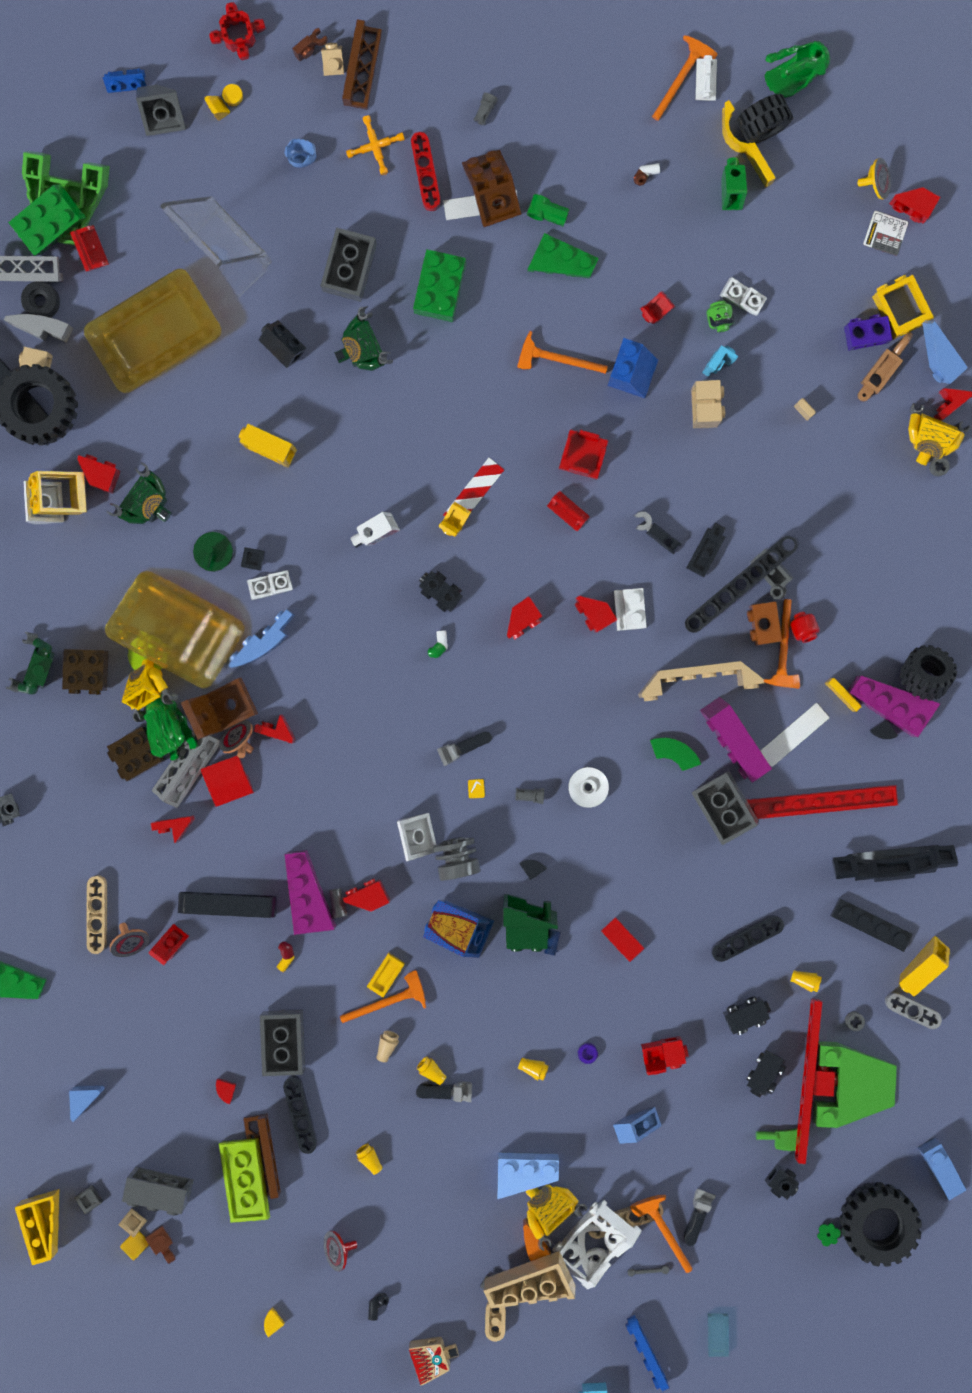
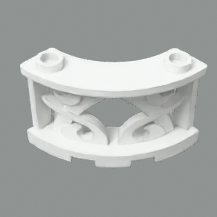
[552,1200,642,1289]

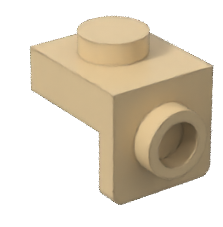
[321,43,344,76]

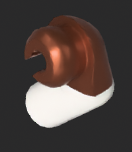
[634,163,660,186]

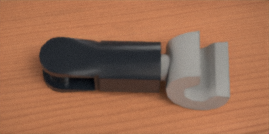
[634,512,682,555]
[437,731,492,766]
[416,1082,472,1102]
[683,1189,716,1246]

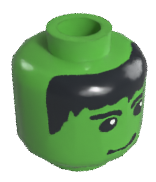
[706,301,735,333]

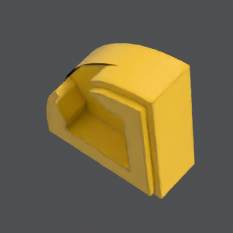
[264,1307,285,1337]

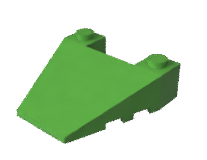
[22,151,110,245]
[813,1041,897,1128]

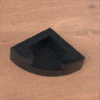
[869,719,898,739]
[519,860,547,880]

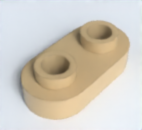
[485,1302,506,1342]

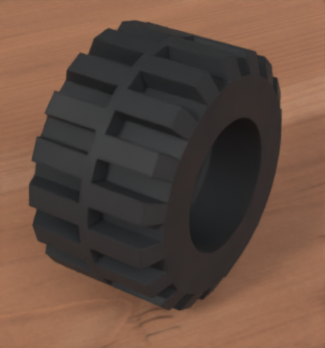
[737,94,794,143]
[900,645,958,701]

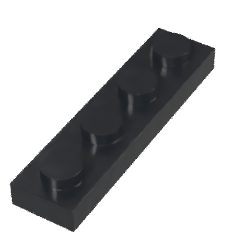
[830,898,913,952]

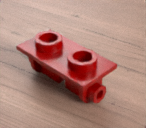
[547,491,590,531]

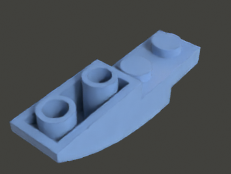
[228,609,295,668]

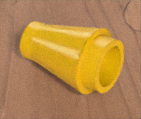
[790,970,822,993]
[416,1056,447,1085]
[518,1057,549,1081]
[356,1143,383,1175]

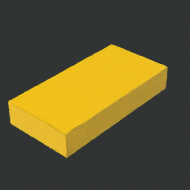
[825,678,861,712]
[367,952,405,997]

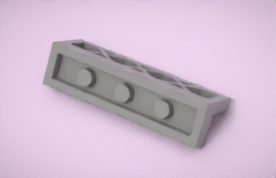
[0,256,63,282]
[152,730,220,808]

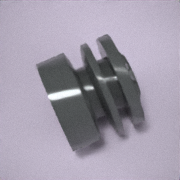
[433,837,481,881]

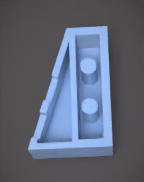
[497,1153,559,1199]

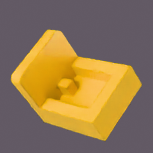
[439,501,471,537]

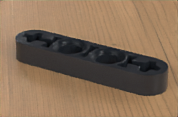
[711,915,784,962]
[283,1076,317,1154]

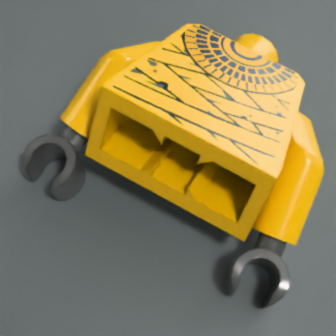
[908,403,970,466]
[122,659,178,722]
[526,1184,587,1251]

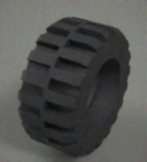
[0,364,78,445]
[839,1182,922,1267]

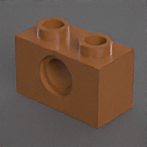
[747,601,782,646]

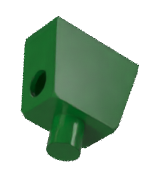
[721,157,747,210]

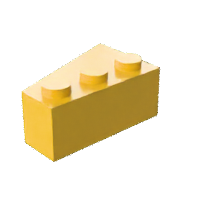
[15,1189,59,1265]

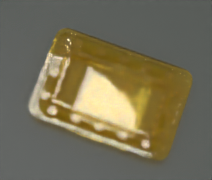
[84,269,222,393]
[105,571,244,688]

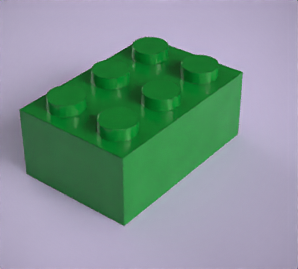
[8,184,86,256]
[413,249,466,322]

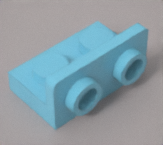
[702,345,738,377]

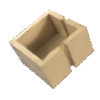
[691,380,725,428]

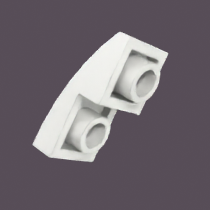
[719,277,767,316]
[247,570,293,600]

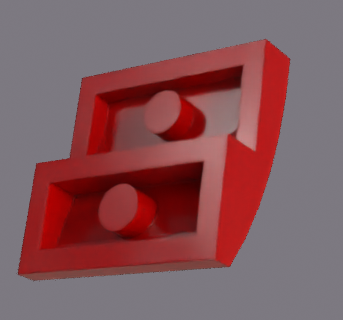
[200,756,254,807]

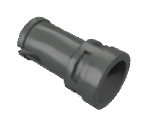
[473,92,498,126]
[515,788,545,804]
[329,888,348,919]

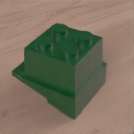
[503,894,558,952]

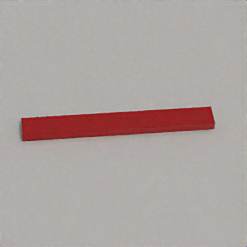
[747,785,898,819]
[794,998,822,1164]

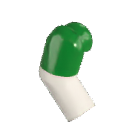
[428,631,448,658]

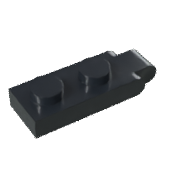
[686,522,726,578]

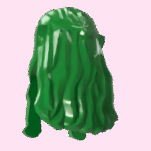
[764,41,830,98]
[144,694,198,761]

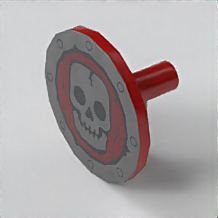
[324,1230,357,1272]

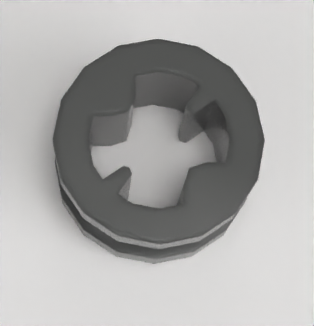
[929,458,950,477]
[845,1011,865,1031]

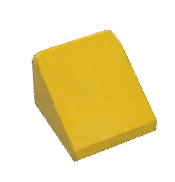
[204,96,230,121]
[120,1231,149,1261]

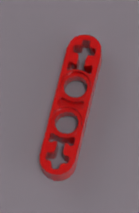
[411,132,440,211]

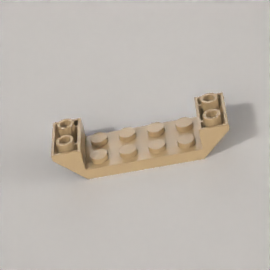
[638,661,764,701]

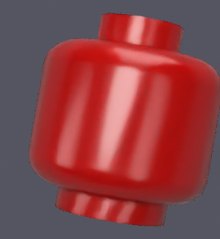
[790,612,820,643]

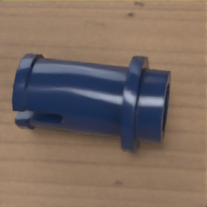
[544,929,561,956]

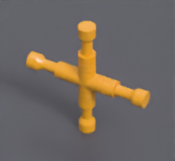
[346,115,405,175]

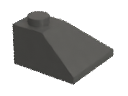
[136,84,186,136]

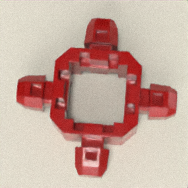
[209,2,266,61]

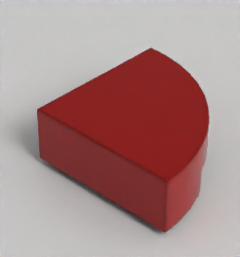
[216,1078,237,1105]

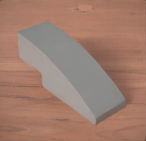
[4,314,73,343]

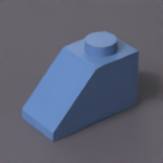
[613,1107,661,1144]

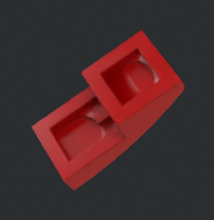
[601,917,645,962]

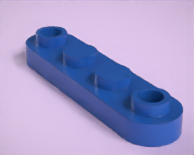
[625,1315,670,1392]

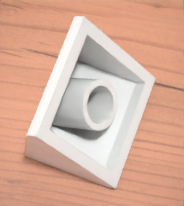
[24,481,64,524]
[397,813,436,861]

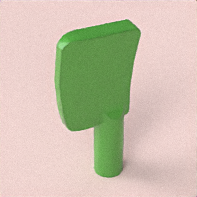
[756,1128,797,1151]

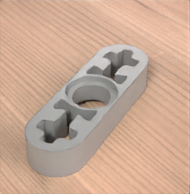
[885,992,942,1029]

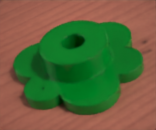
[817,1223,841,1247]

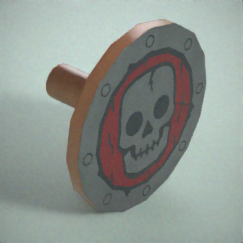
[219,720,254,758]
[110,923,149,957]

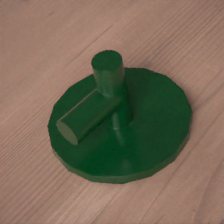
[193,532,233,572]

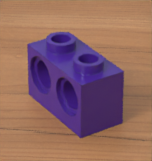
[844,314,892,351]

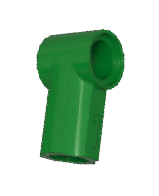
[527,194,570,227]

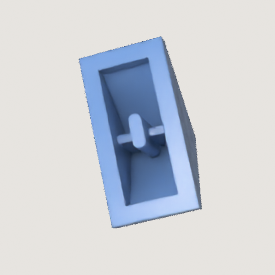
[69,1085,105,1122]

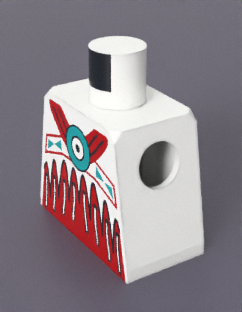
[351,512,400,548]

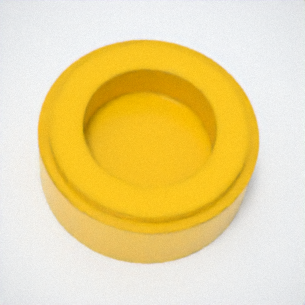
[222,84,243,106]

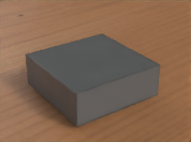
[74,1185,103,1214]

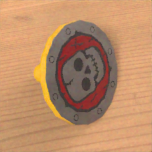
[858,158,891,200]

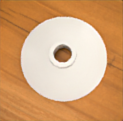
[569,767,609,808]

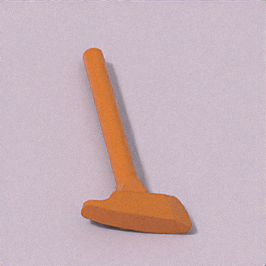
[652,35,718,121]
[517,330,608,374]
[764,599,800,689]
[340,970,426,1023]
[630,1194,693,1273]

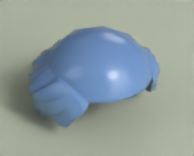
[284,138,317,168]

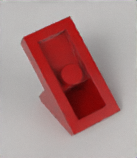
[933,388,972,421]
[254,714,296,743]
[151,815,194,843]
[148,924,189,966]

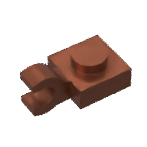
[292,28,328,61]
[145,1226,176,1264]

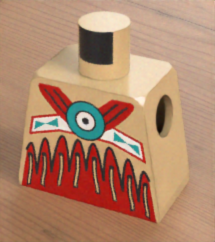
[409,1337,459,1385]

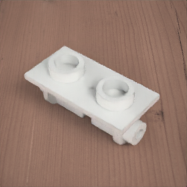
[695,55,717,101]

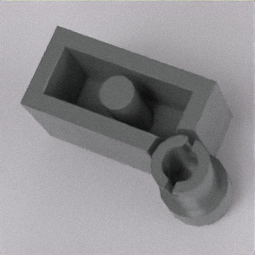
[750,548,794,599]

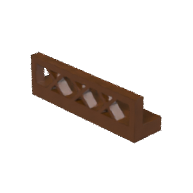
[342,19,382,110]
[243,1113,281,1199]

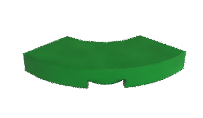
[650,738,701,771]

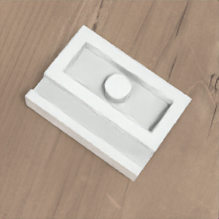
[614,588,646,631]

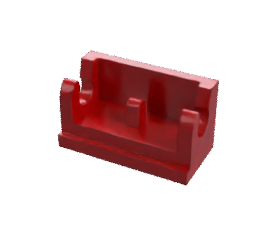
[70,225,109,272]

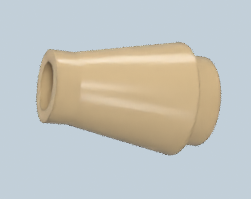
[376,1031,399,1062]

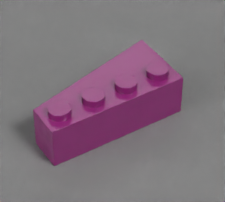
[847,676,940,737]
[700,697,772,783]
[284,850,336,935]

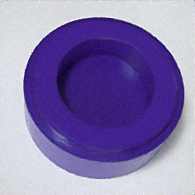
[578,1042,598,1064]

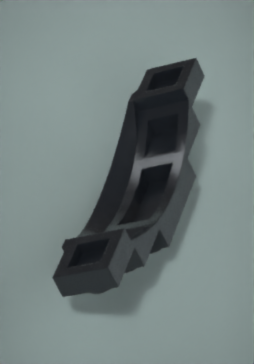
[832,845,958,882]

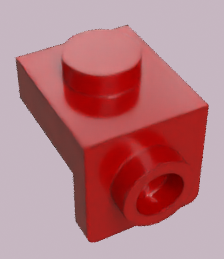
[640,291,675,324]
[641,1041,667,1075]

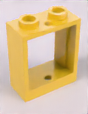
[872,275,934,340]
[239,424,297,468]
[28,471,87,515]

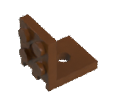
[462,149,522,227]
[181,677,258,740]

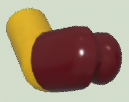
[276,941,294,972]

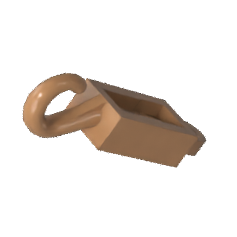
[857,332,913,402]

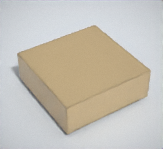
[794,398,816,421]
[118,1208,147,1238]

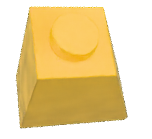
[899,936,950,997]

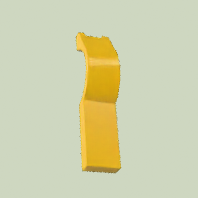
[722,100,775,188]

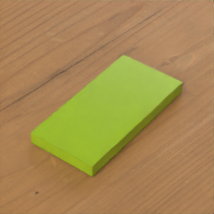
[219,1138,270,1223]

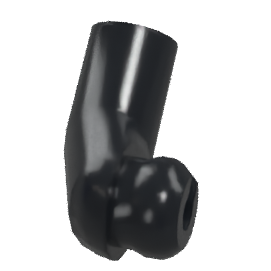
[368,1293,389,1321]

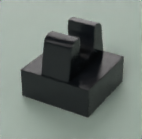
[241,547,265,571]

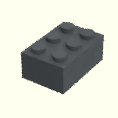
[320,227,377,302]
[691,771,760,845]
[260,1010,305,1076]
[122,1167,194,1216]

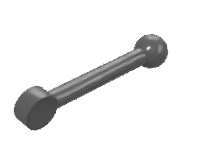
[627,1265,669,1277]

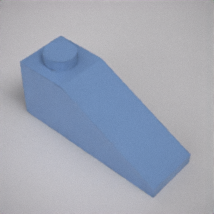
[922,320,968,384]
[918,1138,966,1200]

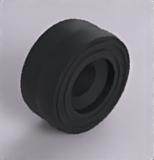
[21,281,60,318]

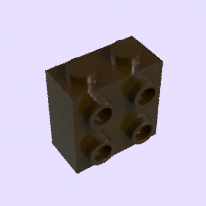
[62,649,108,695]
[107,726,165,782]

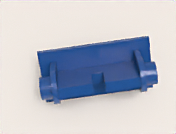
[103,68,147,93]

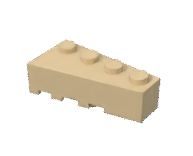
[484,1251,576,1308]

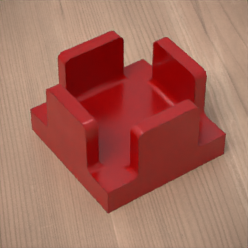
[559,430,608,480]

